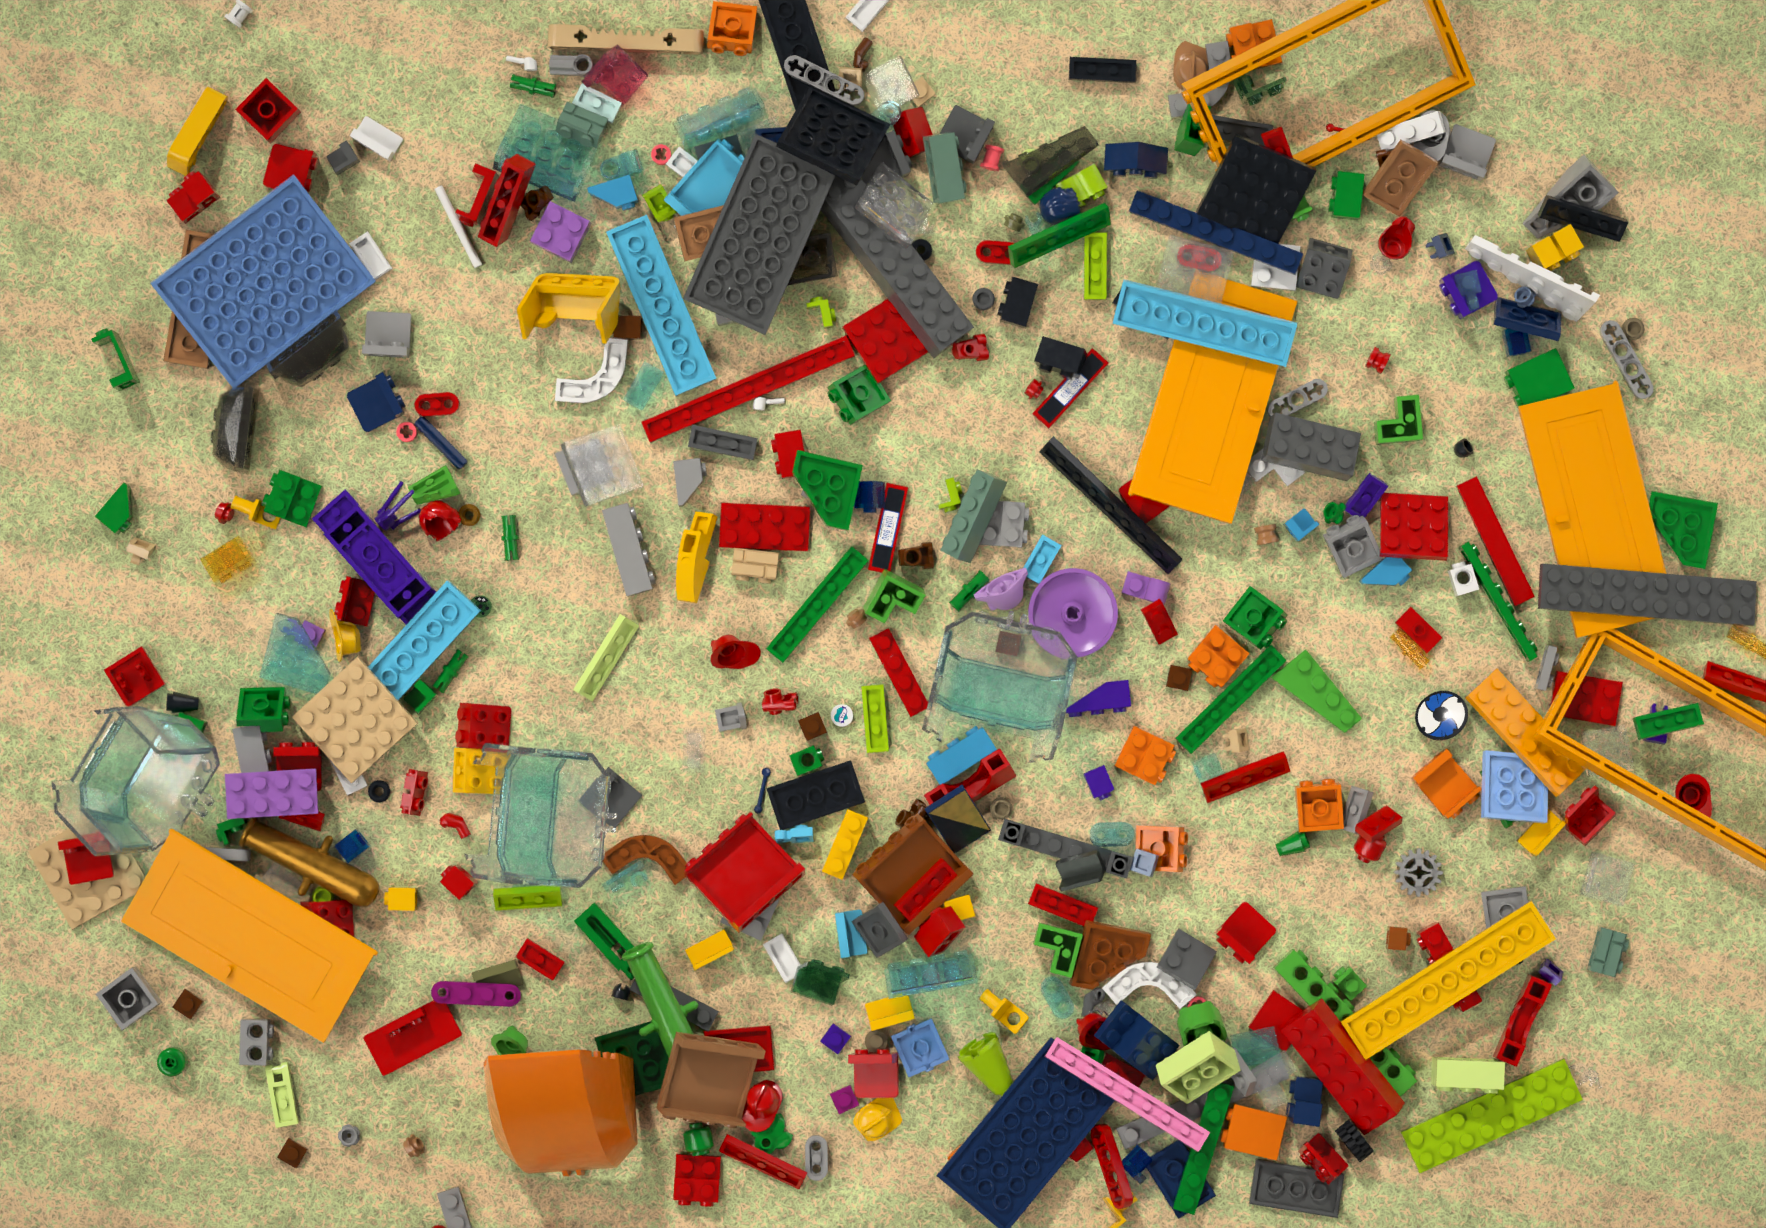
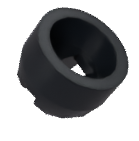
[1454,438,1473,458]
[611,983,630,1001]

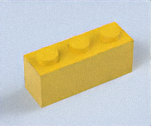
[822,809,868,880]

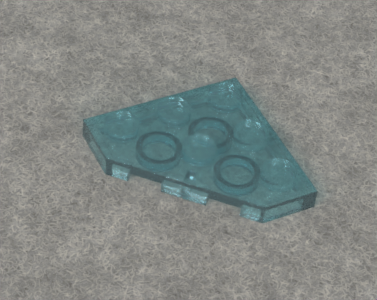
[259,613,331,694]

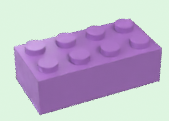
[225,769,319,819]

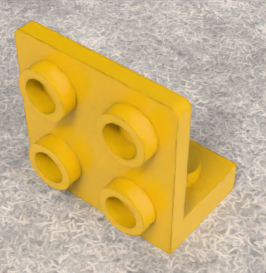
[453,748,506,794]

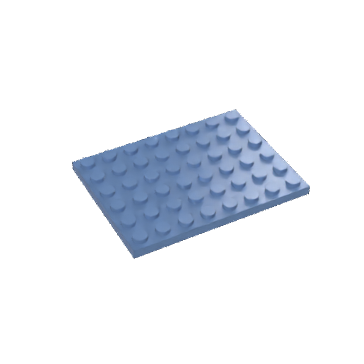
[150,174,376,389]

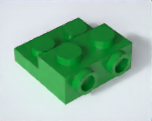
[827,365,891,426]
[261,469,322,527]
[1223,586,1288,650]
[236,687,291,732]

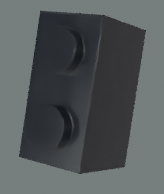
[997,277,1038,329]
[1034,336,1087,380]

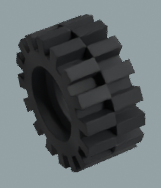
[1335,1120,1374,1162]

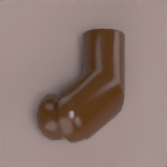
[853,37,873,72]

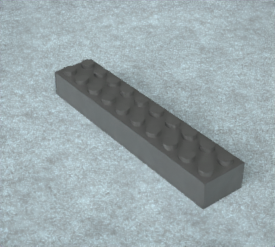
[821,176,974,359]

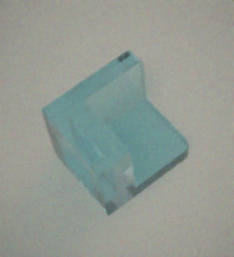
[1190,753,1225,783]

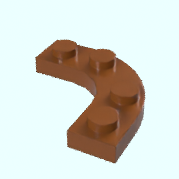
[599,835,687,885]

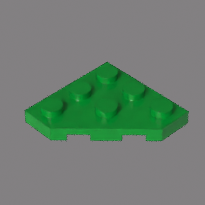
[792,450,863,531]
[1649,491,1718,569]

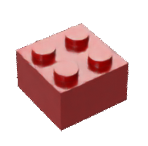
[235,78,301,144]

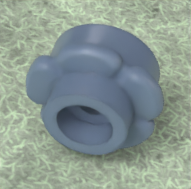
[1514,286,1536,308]

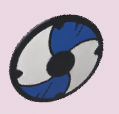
[1415,691,1468,740]

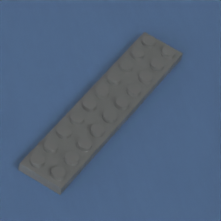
[1538,564,1757,626]

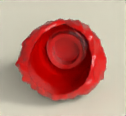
[419,500,461,541]

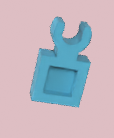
[775,825,814,844]

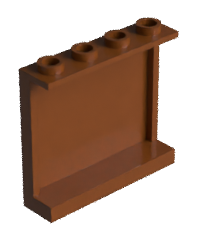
[852,813,974,935]

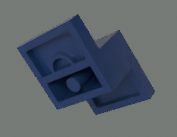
[1094,1000,1180,1081]

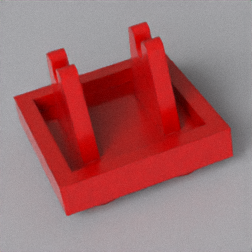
[104,646,166,708]

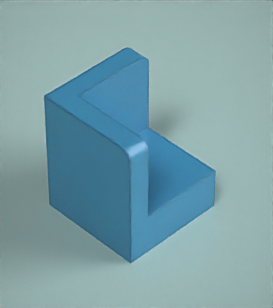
[1283,509,1319,541]

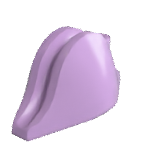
[974,568,1028,611]

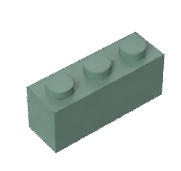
[923,132,967,203]

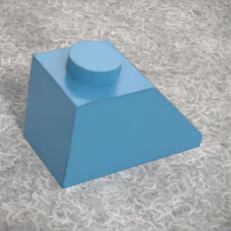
[587,174,638,211]
[1359,557,1412,586]

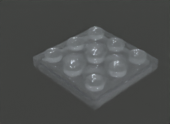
[854,162,933,249]
[1156,235,1234,303]
[561,424,644,507]

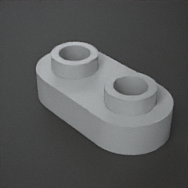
[805,1135,828,1181]

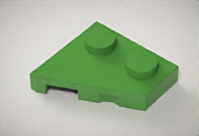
[408,465,460,505]

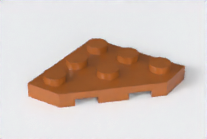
[1069,920,1151,990]

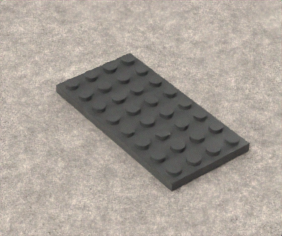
[683,134,835,335]

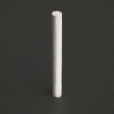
[434,185,482,268]

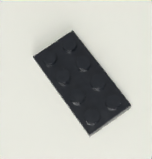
[766,760,865,830]

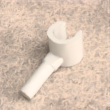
[506,55,537,71]
[753,397,785,411]

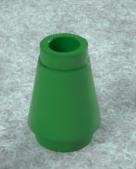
[1275,831,1310,856]

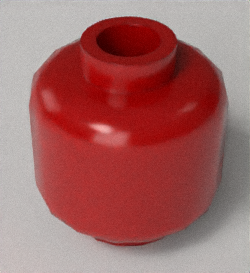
[1354,835,1387,863]

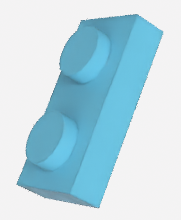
[1023,534,1062,584]

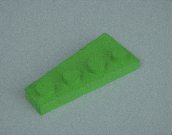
[1271,649,1362,733]

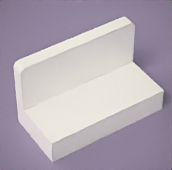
[350,116,403,161]

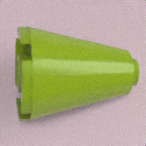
[958,1032,1013,1096]

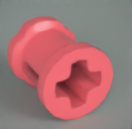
[980,145,1004,172]

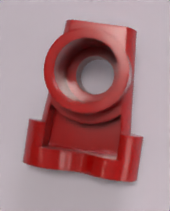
[952,334,989,361]
[762,688,799,715]

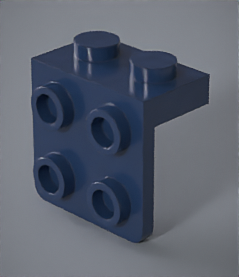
[347,372,406,432]

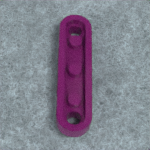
[431,981,521,1007]

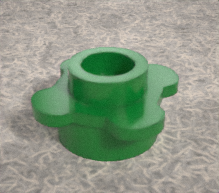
[1323,502,1346,524]

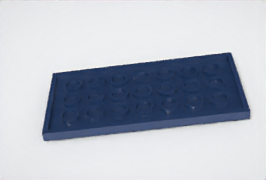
[936,1037,1115,1228]

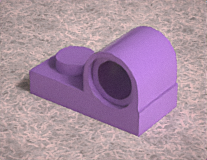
[1121,571,1171,605]

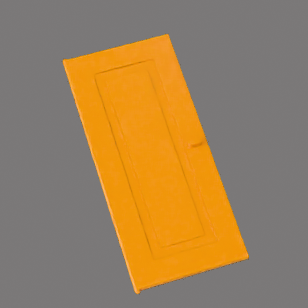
[1128,270,1297,524]
[1518,381,1667,638]
[121,829,378,1043]

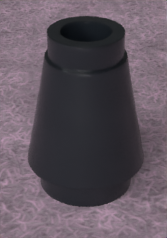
[166,691,199,713]

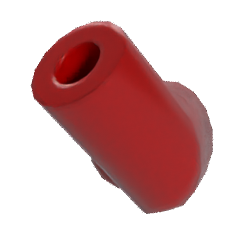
[439,813,471,839]

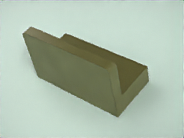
[472,959,523,987]

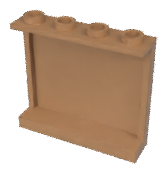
[656,1032,766,1128]

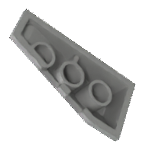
[1523,155,1619,239]

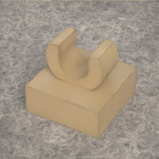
[126,537,155,565]
[1222,728,1249,753]

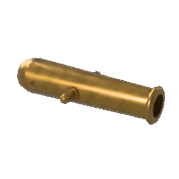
[239,817,379,907]

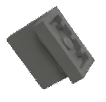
[940,105,995,164]
[1296,238,1353,299]

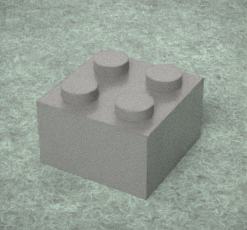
[96,966,162,1030]

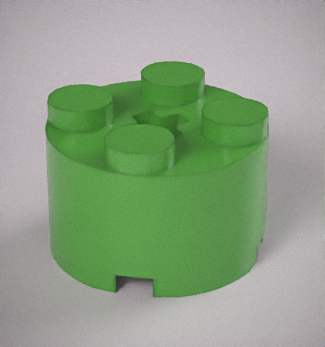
[1177,1001,1227,1046]

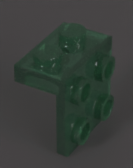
[791,959,850,1006]

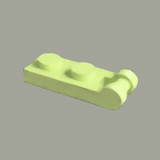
[265,1062,299,1128]

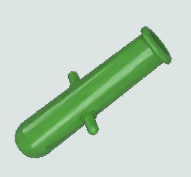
[622,942,698,1057]

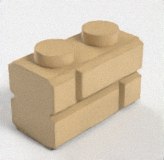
[731,548,779,584]

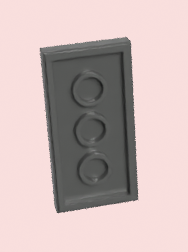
[1249,1159,1344,1218]

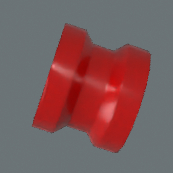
[1365,347,1391,374]

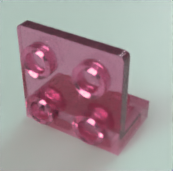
[581,44,648,105]

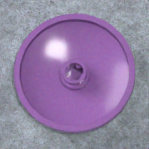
[1028,568,1118,658]

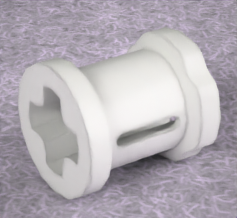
[224,0,253,28]

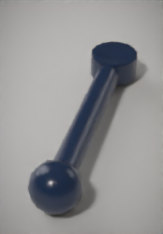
[754,768,771,814]

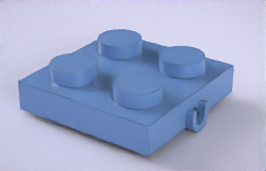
[891,1018,950,1077]

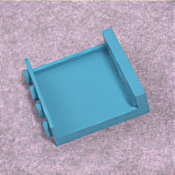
[664,138,745,216]

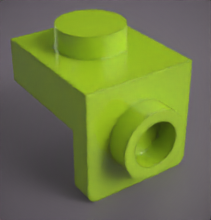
[642,184,677,223]
[806,296,836,329]
[938,477,963,513]

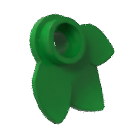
[750,1113,793,1154]

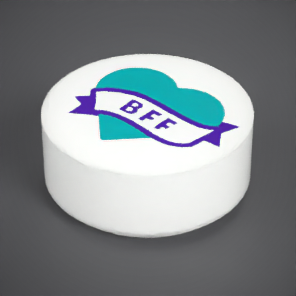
[831,704,853,727]

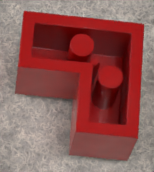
[166,171,221,224]

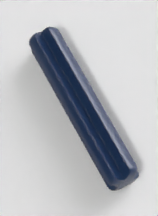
[414,416,468,470]

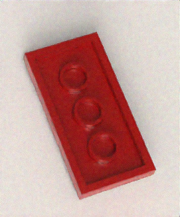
[719,503,810,552]

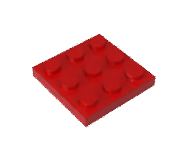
[842,299,929,384]
[1380,493,1448,561]

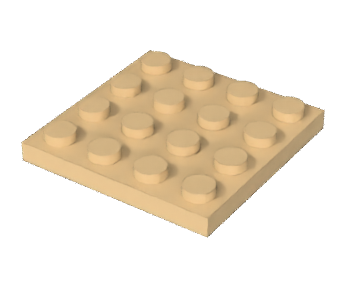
[292,657,418,783]
[29,808,146,930]

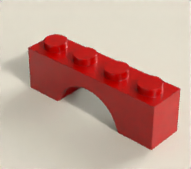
[924,748,1016,805]
[1493,974,1552,1067]

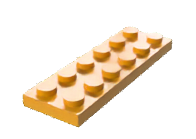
[1465,668,1587,797]

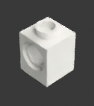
[1448,561,1479,596]

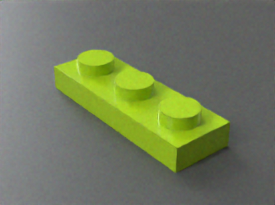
[1084,232,1107,300]
[861,684,889,753]
[493,884,562,911]

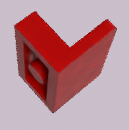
[890,107,933,158]

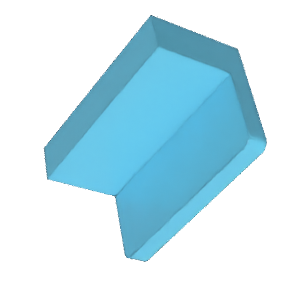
[835,910,867,958]

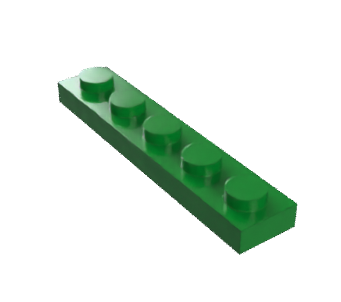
[1008,203,1111,268]

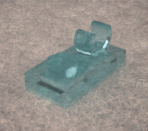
[602,860,648,893]

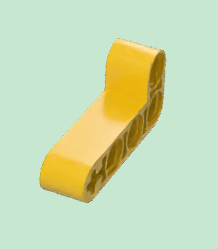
[167,87,228,176]

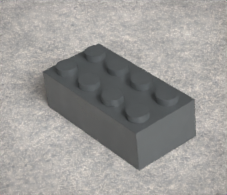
[1261,412,1361,481]

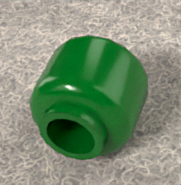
[157,1047,188,1077]
[683,1122,714,1156]

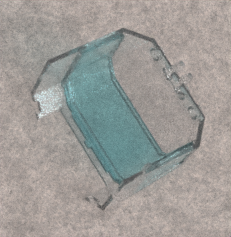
[922,611,1078,763]
[52,706,220,856]
[464,743,617,888]

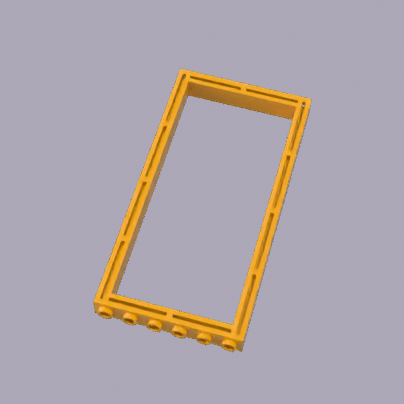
[1181,0,1476,172]
[1534,629,1766,871]

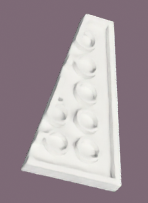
[1465,235,1600,322]

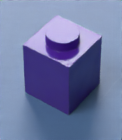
[1083,765,1115,801]

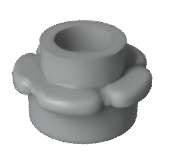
[338,1124,360,1147]

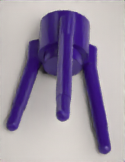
[374,481,421,531]

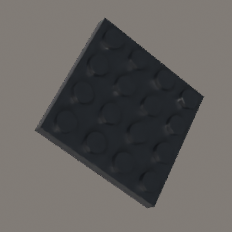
[776,85,891,186]
[1196,134,1316,244]

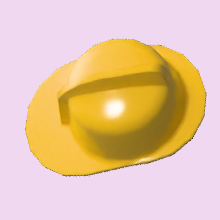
[329,609,361,662]
[853,1098,903,1141]

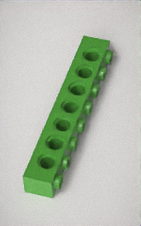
[1273,949,1417,1097]

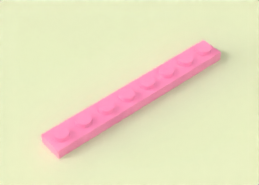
[1044,1037,1210,1152]

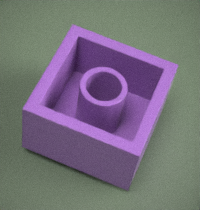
[530,201,591,263]

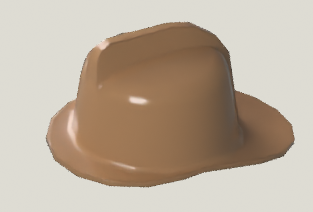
[1173,41,1208,90]

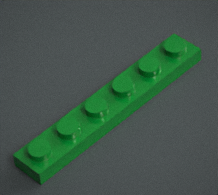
[1459,542,1538,662]
[766,546,869,663]
[1175,645,1287,754]
[1172,1082,1234,1215]

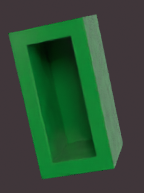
[1328,171,1365,221]

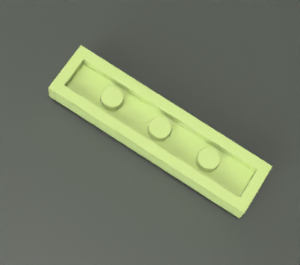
[573,614,639,702]

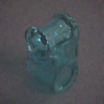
[600,149,644,181]

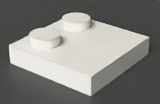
[1251,244,1300,291]

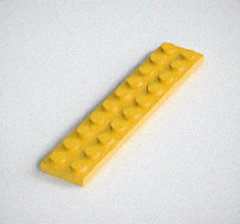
[1341,901,1556,1060]

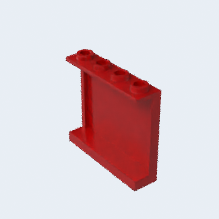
[684,812,805,933]

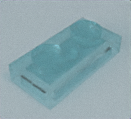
[623,361,664,411]

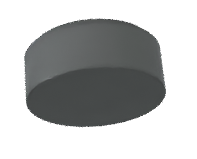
[972,288,995,311]

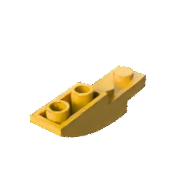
[676,511,718,603]

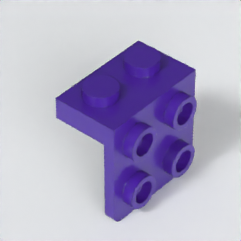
[1439,261,1498,319]

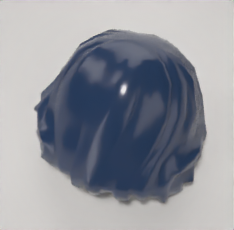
[1039,187,1080,225]

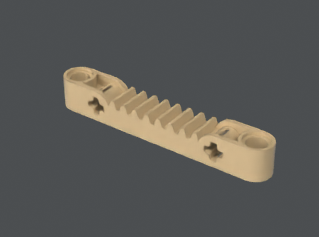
[548,24,704,55]

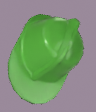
[491,1025,528,1055]

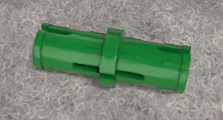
[510,74,557,98]
[501,515,519,561]
[949,570,990,612]
[432,649,469,693]

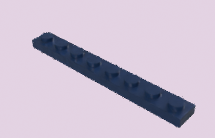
[1129,191,1303,275]

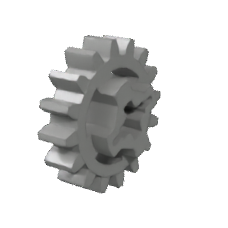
[1393,848,1443,897]

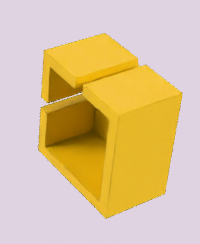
[1526,224,1584,272]

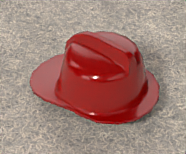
[710,634,761,669]
[1675,774,1712,818]
[1076,1013,1111,1050]
[741,1080,783,1132]

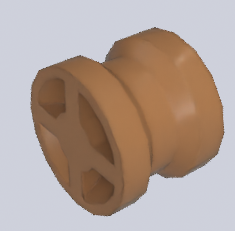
[1254,524,1279,546]

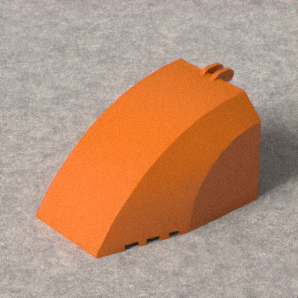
[483,1049,638,1176]

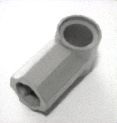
[549,54,595,78]

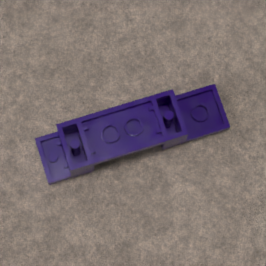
[312,489,437,625]

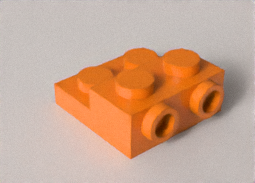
[707,1,757,56]
[1226,19,1282,70]
[1187,625,1250,688]
[1114,726,1176,785]
[1295,779,1344,832]
[1135,825,1188,872]

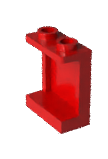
[455,163,499,228]

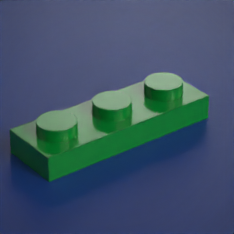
[1633,703,1704,740]

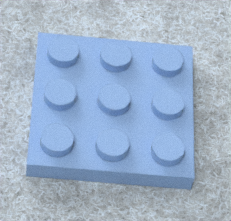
[1481,750,1548,823]

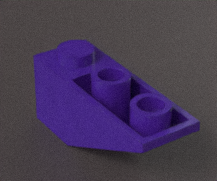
[1063,680,1131,717]

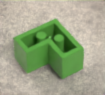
[1374,395,1423,445]
[863,569,926,623]
[1033,922,1083,978]

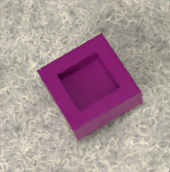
[830,1085,859,1114]

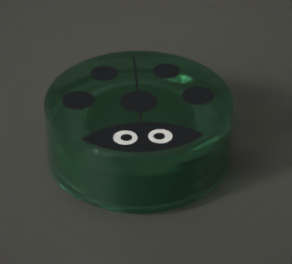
[471,595,492,618]

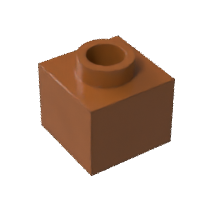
[1386,926,1411,951]

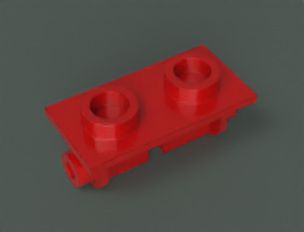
[400,769,428,816]

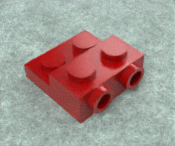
[673,1154,721,1207]

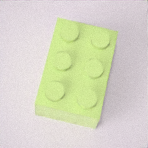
[1156,1031,1241,1104]
[1431,1057,1505,1093]

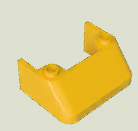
[517,273,621,344]

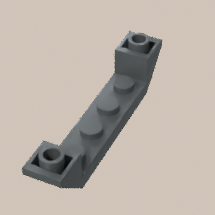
[998,819,1133,879]

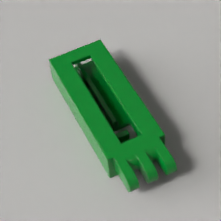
[574,902,635,980]

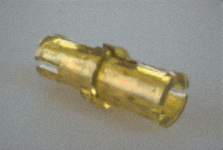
[1726,625,1766,659]
[1389,628,1430,670]

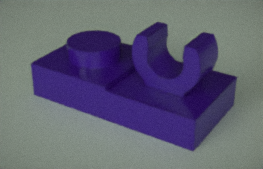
[1344,473,1389,518]

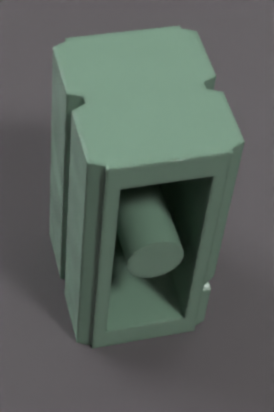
[555,102,608,148]
[1587,926,1629,978]

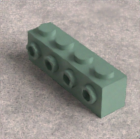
[940,469,1007,563]

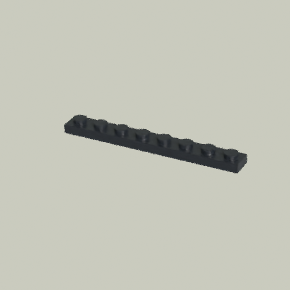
[1039,436,1183,574]

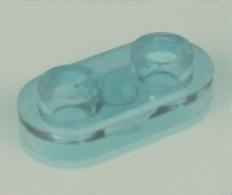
[870,101,901,128]
[1089,822,1134,847]
[1041,976,1074,1019]

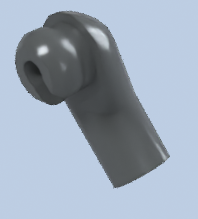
[1081,988,1105,1017]

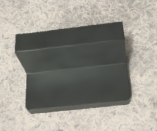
[1055,850,1106,892]

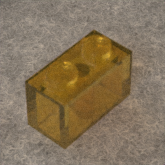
[200,536,255,584]

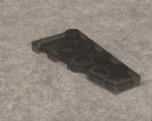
[1001,126,1099,197]

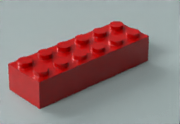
[1281,998,1405,1135]

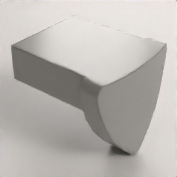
[715,702,747,732]

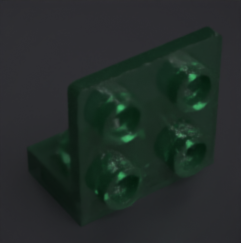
[1232,74,1287,106]

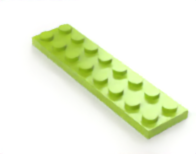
[1401,1059,1583,1173]

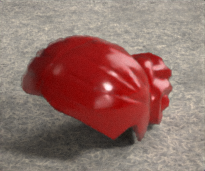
[1378,216,1415,260]

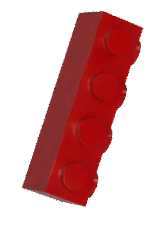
[478,154,536,247]
[1416,922,1482,1012]

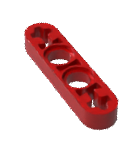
[1091,1123,1133,1209]

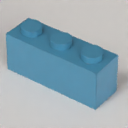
[926,726,997,785]

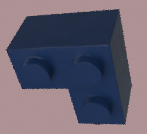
[1104,142,1168,179]
[1286,1075,1323,1127]

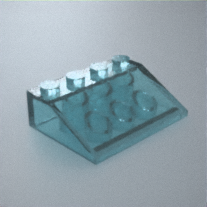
[674,87,766,150]
[493,104,602,202]
[884,950,978,999]

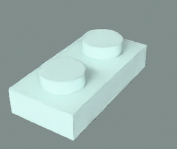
[572,83,622,124]

